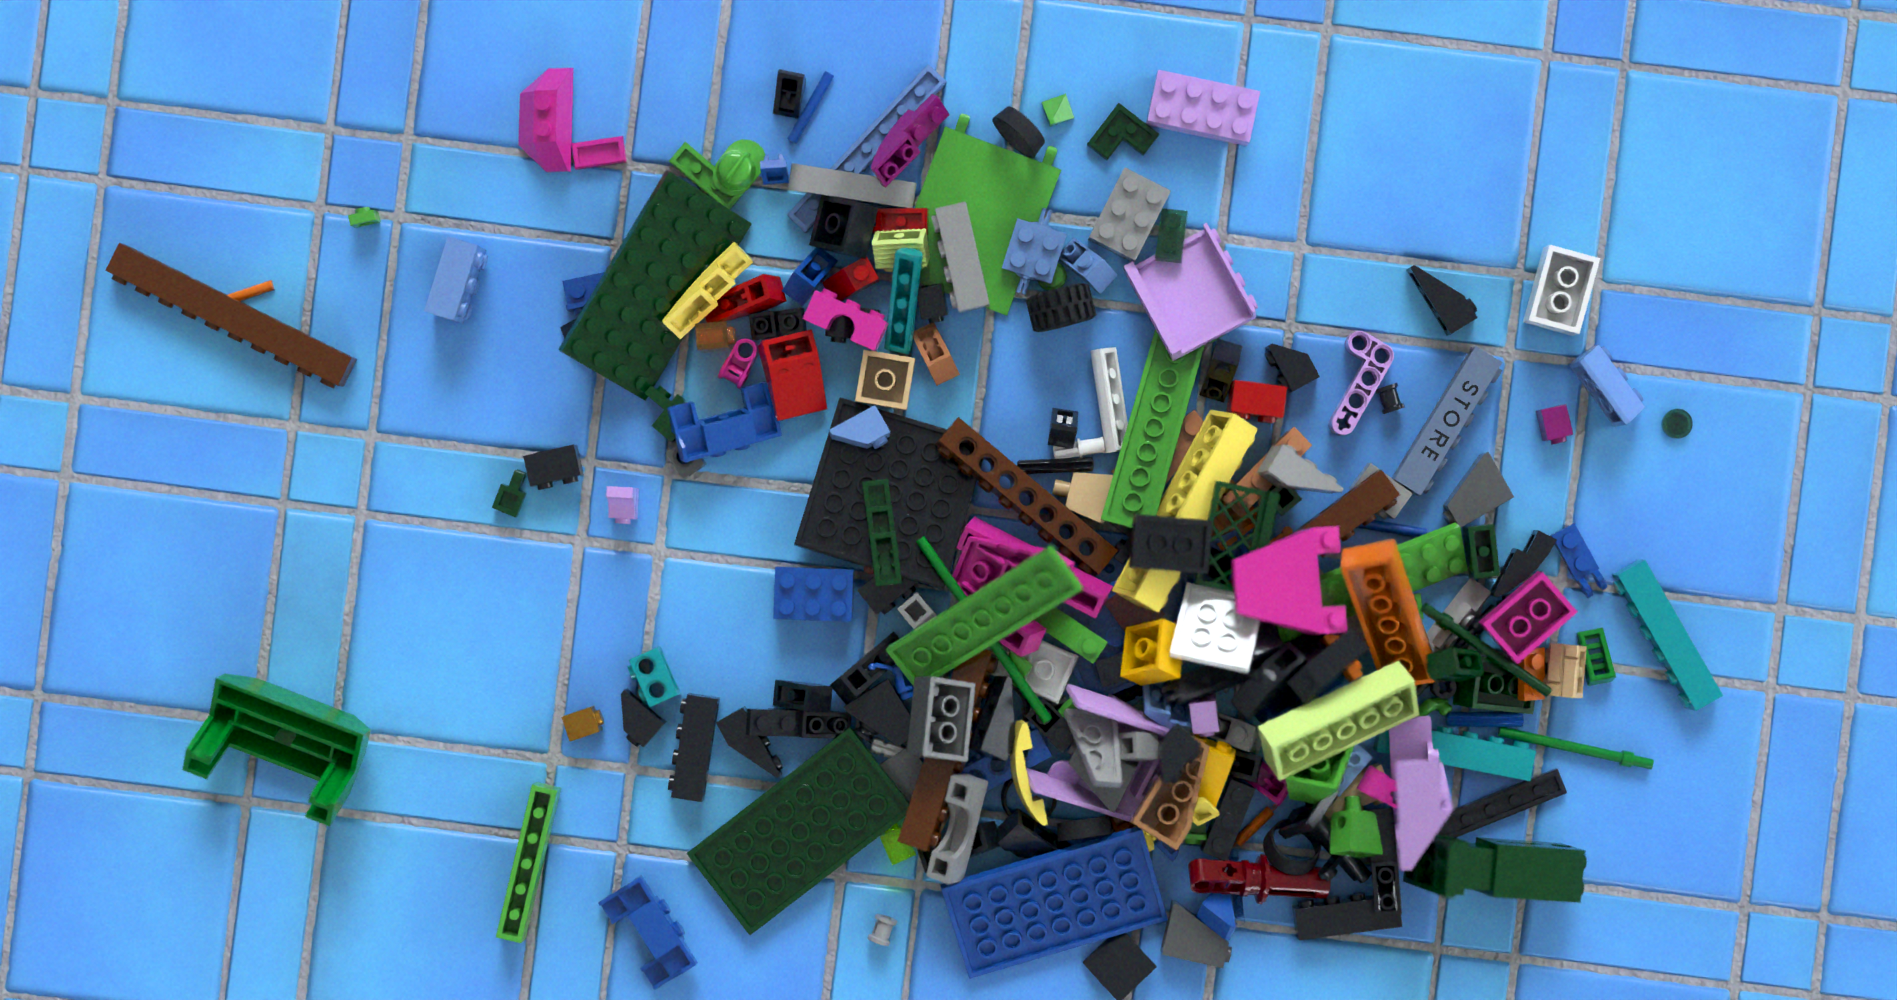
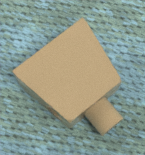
[1052,472,1113,524]

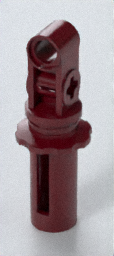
[1188,854,1331,904]

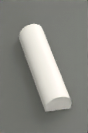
[1090,347,1128,453]

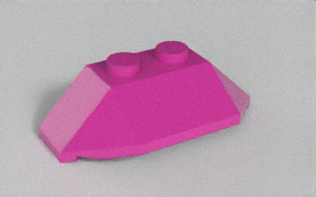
[519,68,573,172]

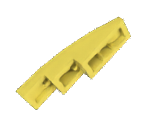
[662,242,753,339]

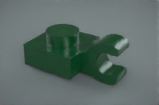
[492,469,527,518]

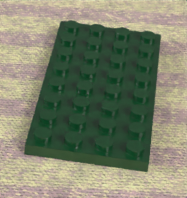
[558,170,752,401]
[686,726,910,935]

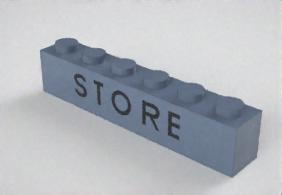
[1391,346,1502,496]

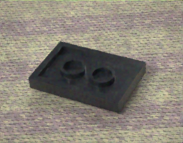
[1129,514,1212,574]

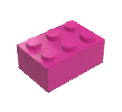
[1478,571,1577,664]

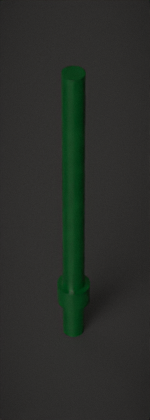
[1420,603,1552,697]

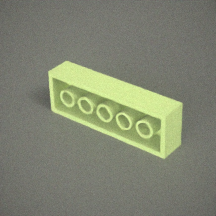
[1258,661,1419,781]

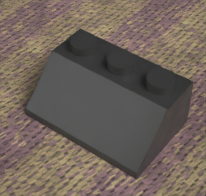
[906,676,976,762]

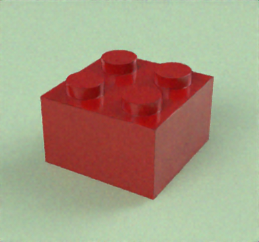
[1226,380,1287,424]

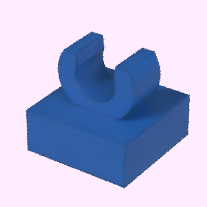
[760,154,789,185]

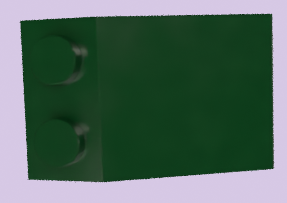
[1453,655,1535,714]

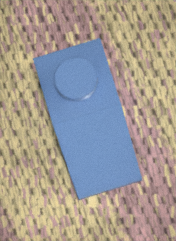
[829,405,890,449]

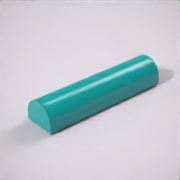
[884,248,923,355]

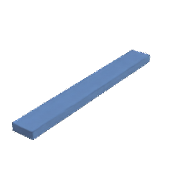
[787,64,947,233]

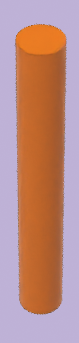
[227,280,275,301]

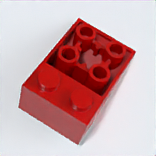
[758,329,827,421]

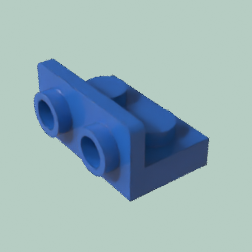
[562,272,604,315]

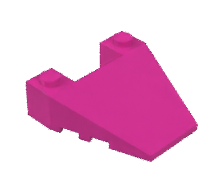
[1232,526,1347,635]
[952,536,1075,657]

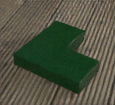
[1087,103,1160,160]

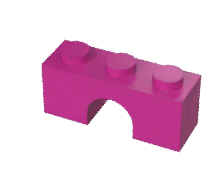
[803,288,889,352]

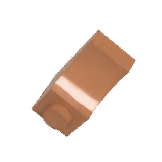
[913,323,960,386]

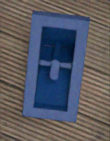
[1196,883,1236,940]

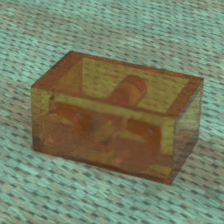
[695,321,737,353]

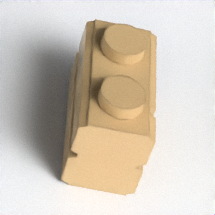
[1543,643,1587,698]

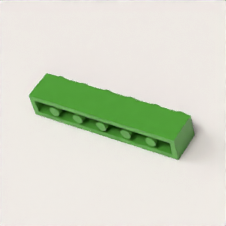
[496,782,561,943]

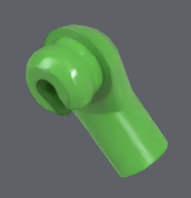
[1418,698,1452,716]

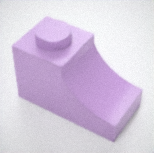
[606,486,639,524]
[1189,693,1219,737]

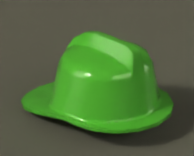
[713,139,765,196]

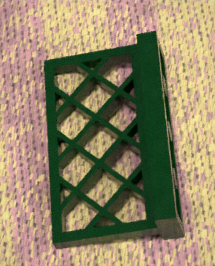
[1194,481,1280,592]

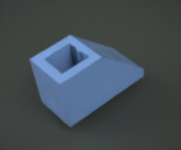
[1059,237,1118,294]

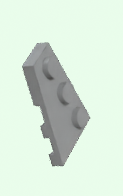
[1063,708,1122,788]

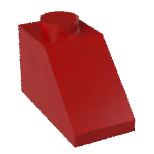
[822,256,880,302]

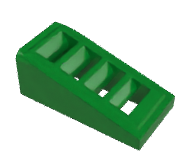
[1577,628,1616,686]

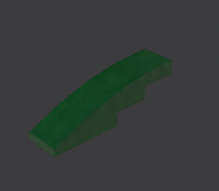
[862,478,902,586]

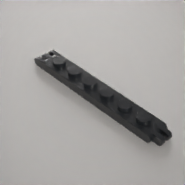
[1161,633,1343,705]

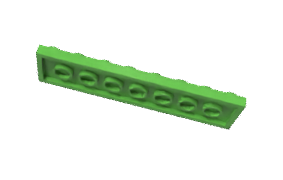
[1101,330,1205,529]
[1274,522,1468,643]
[886,545,1083,686]

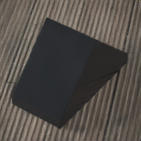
[773,69,806,119]
[1047,408,1078,448]
[1228,749,1263,783]

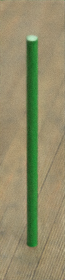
[916,536,1052,724]

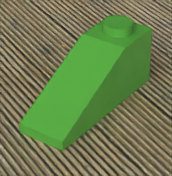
[1034,607,1108,664]

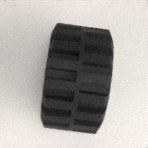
[1026,283,1096,332]

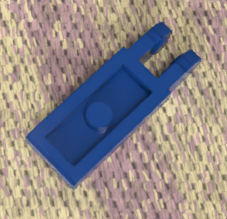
[1550,523,1607,598]

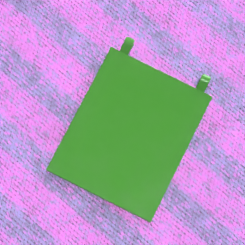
[891,113,1061,316]

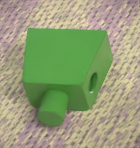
[1330,796,1383,858]

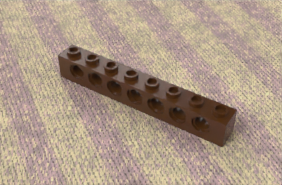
[935,417,1118,576]

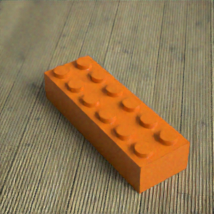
[1341,539,1435,685]

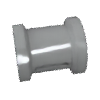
[867,913,897,946]

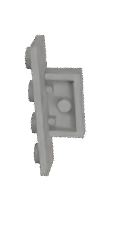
[1426,578,1491,653]

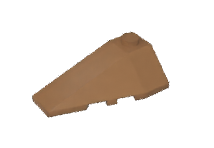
[1129,736,1210,850]

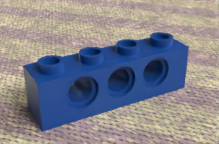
[958,726,1052,792]

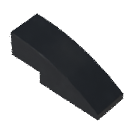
[1490,530,1557,597]

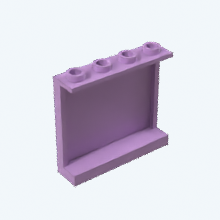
[1124,223,1258,361]

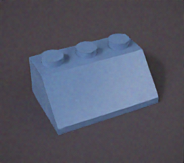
[1568,344,1645,427]

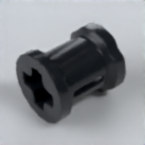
[1375,383,1405,414]
[1429,680,1456,699]

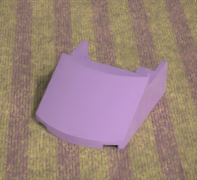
[1026,684,1170,821]
[1389,716,1453,871]

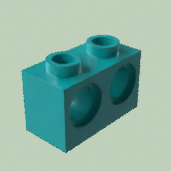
[627,646,681,707]

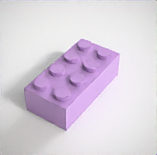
[1146,70,1260,146]

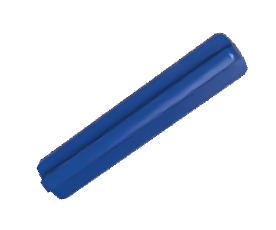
[1446,712,1524,727]

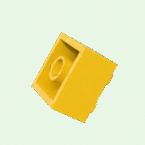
[1120,619,1182,686]

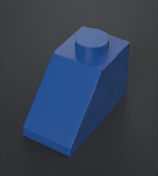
[782,248,838,306]

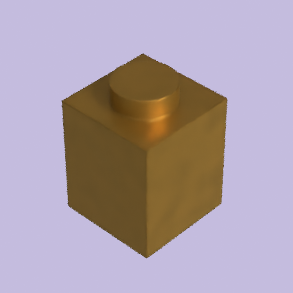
[561,706,604,742]

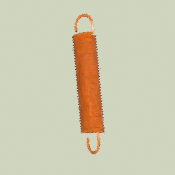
[1233,804,1278,848]

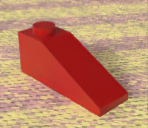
[705,274,787,326]

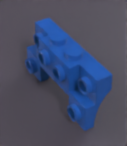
[667,381,782,463]
[598,875,698,990]

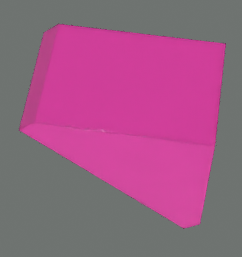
[1245,761,1288,806]

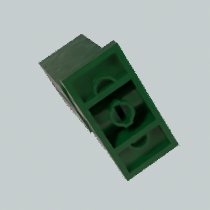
[1403,834,1587,903]

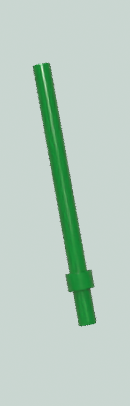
[1498,727,1654,769]

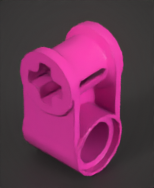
[718,339,759,389]
[1357,765,1398,808]

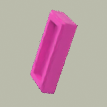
[572,136,627,170]

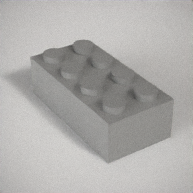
[931,201,990,313]

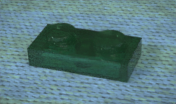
[1155,209,1188,263]

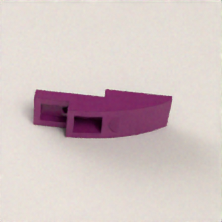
[871,94,949,188]

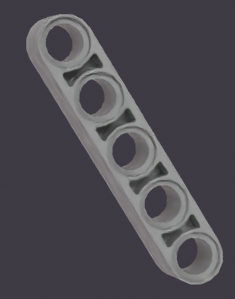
[788,163,917,208]

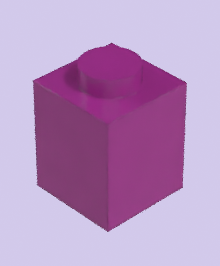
[1536,404,1573,445]

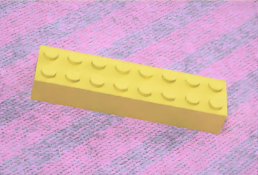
[1111,410,1258,613]

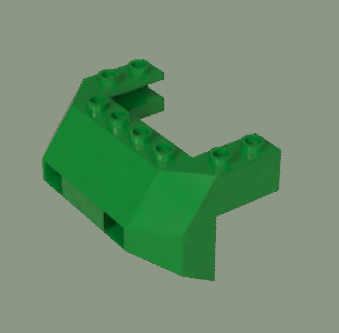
[182,674,371,827]

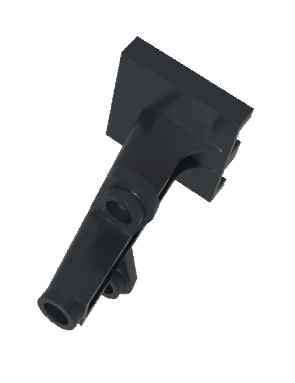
[1278,791,1371,884]

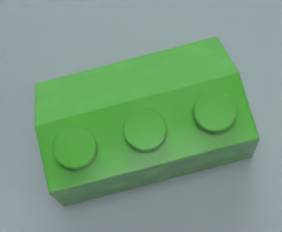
[1286,746,1354,804]

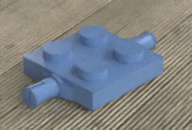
[1002,207,1067,295]

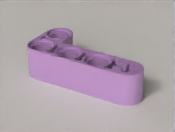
[1329,331,1394,436]

